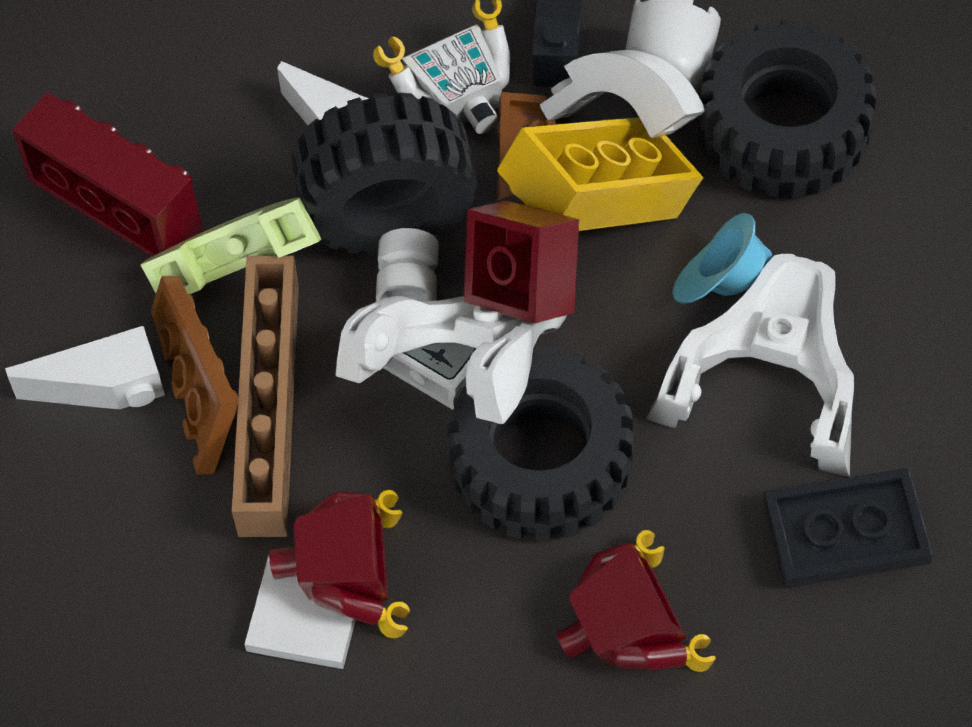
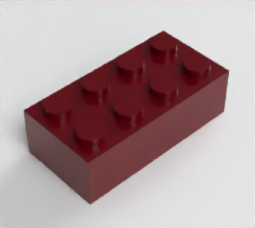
[12,92,203,257]

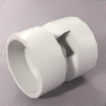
[376,228,439,302]

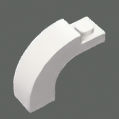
[540,50,705,138]

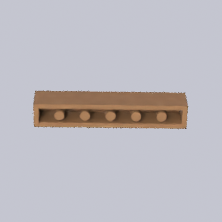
[232,255,299,537]

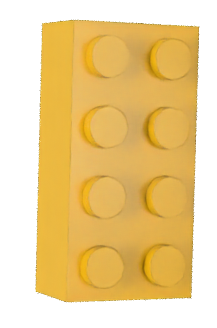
[497,117,703,231]

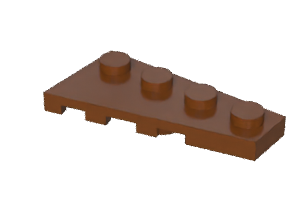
[151,276,238,475]

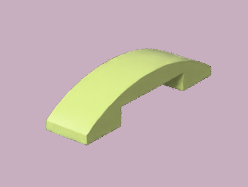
[141,197,321,294]

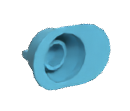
[672,213,772,304]

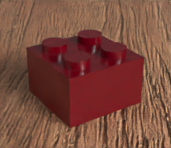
[464,201,579,323]

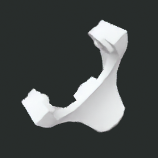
[646,254,854,478]
[336,295,567,424]

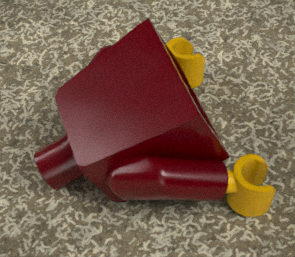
[269,490,410,638]
[557,530,716,672]

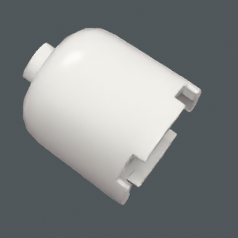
[625,0,721,94]

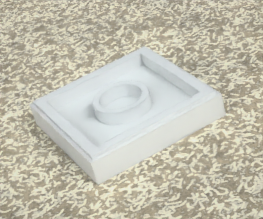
[245,556,355,669]

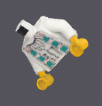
[373,0,511,134]

